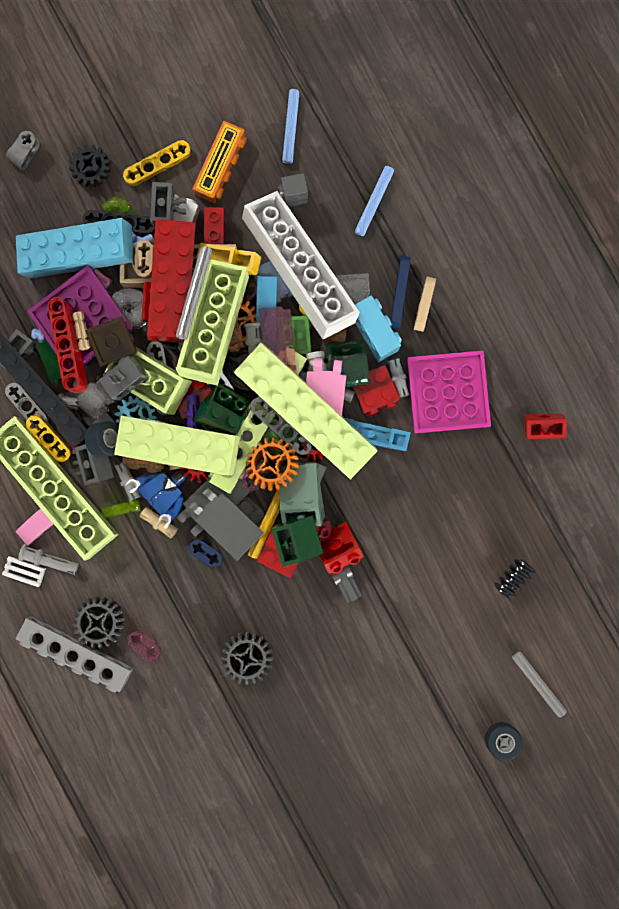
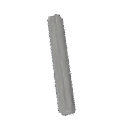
[512,652,567,718]

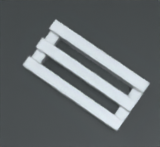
[2,556,46,587]

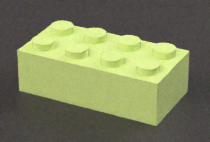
[105,346,193,415]

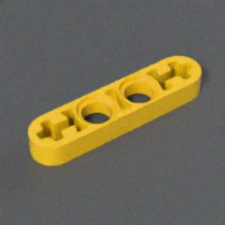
[123,140,191,186]

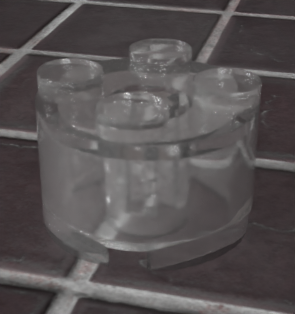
[112,288,147,330]
[75,375,117,419]

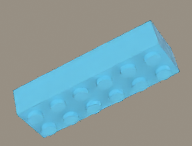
[16,218,134,278]

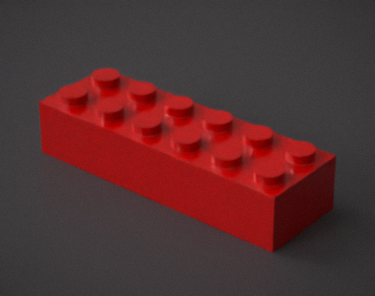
[147,219,195,343]

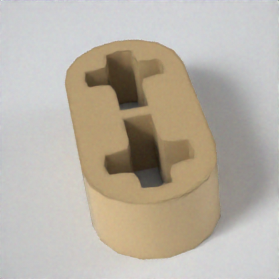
[134,240,154,279]

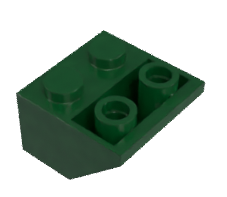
[194,383,250,435]
[271,515,324,567]

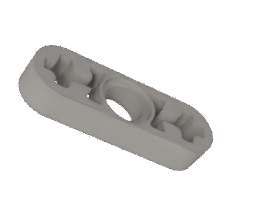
[5,383,49,429]

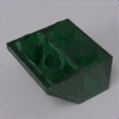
[325,340,370,387]

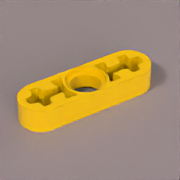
[26,414,72,462]

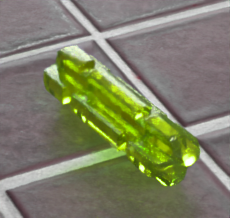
[102,500,140,518]

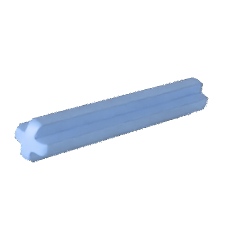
[283,89,299,164]
[355,166,394,236]

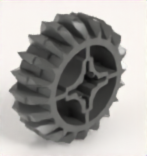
[72,596,125,649]
[221,631,273,685]

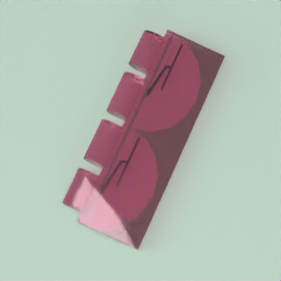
[259,307,297,374]

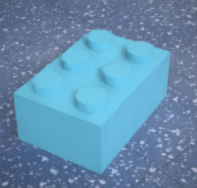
[355,295,402,363]

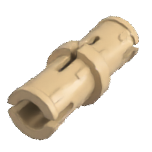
[140,507,178,539]

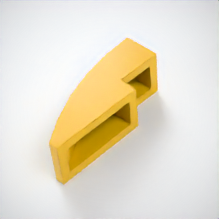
[196,243,261,276]

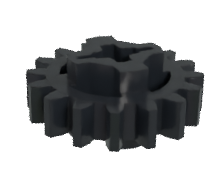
[69,145,111,187]

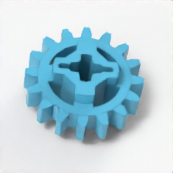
[115,396,158,424]

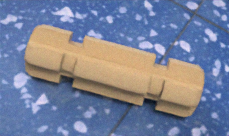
[72,312,90,350]

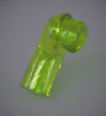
[101,197,130,212]

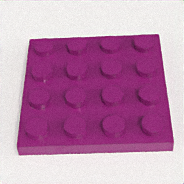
[27,265,133,368]

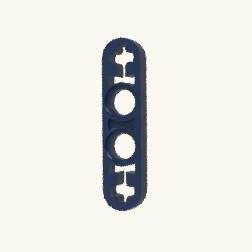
[390,256,411,329]

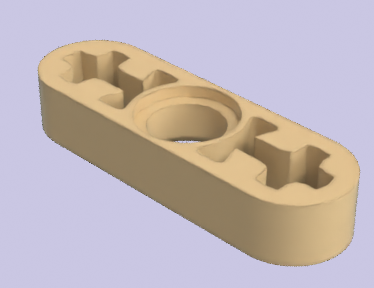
[414,276,436,332]

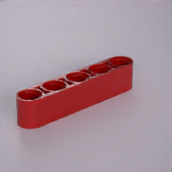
[48,297,87,393]

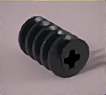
[494,559,537,601]

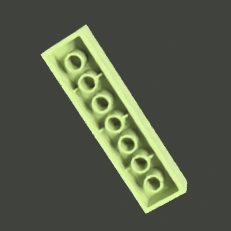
[234,342,377,479]
[0,416,119,561]

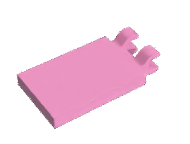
[306,358,346,415]

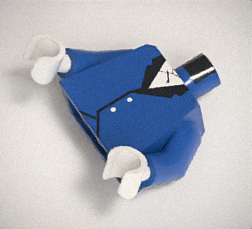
[125,471,186,528]

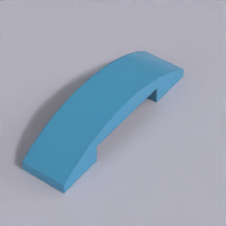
[345,418,411,451]

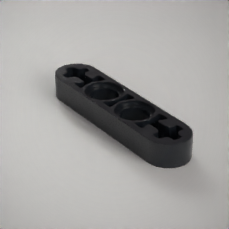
[82,210,155,235]

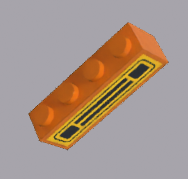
[193,121,247,204]

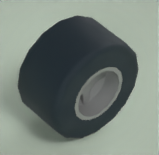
[85,421,119,457]
[485,722,523,761]

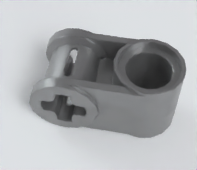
[5,131,40,170]

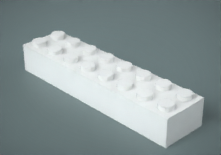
[242,191,360,339]

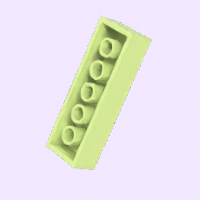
[176,259,249,386]
[114,416,240,476]

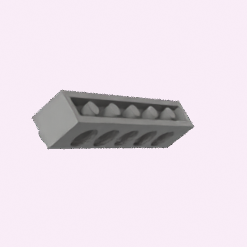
[16,616,133,692]

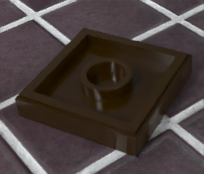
[85,316,138,367]

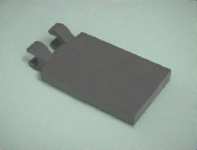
[177,475,251,537]
[189,488,264,561]

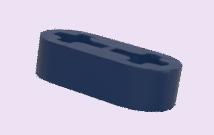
[189,539,223,568]

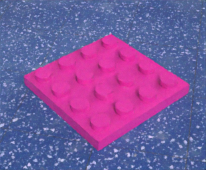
[407,351,491,434]

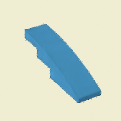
[256,276,277,353]

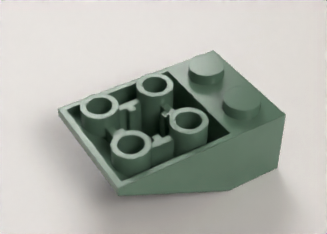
[279,463,325,526]

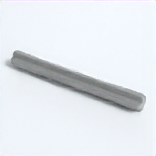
[176,246,212,340]

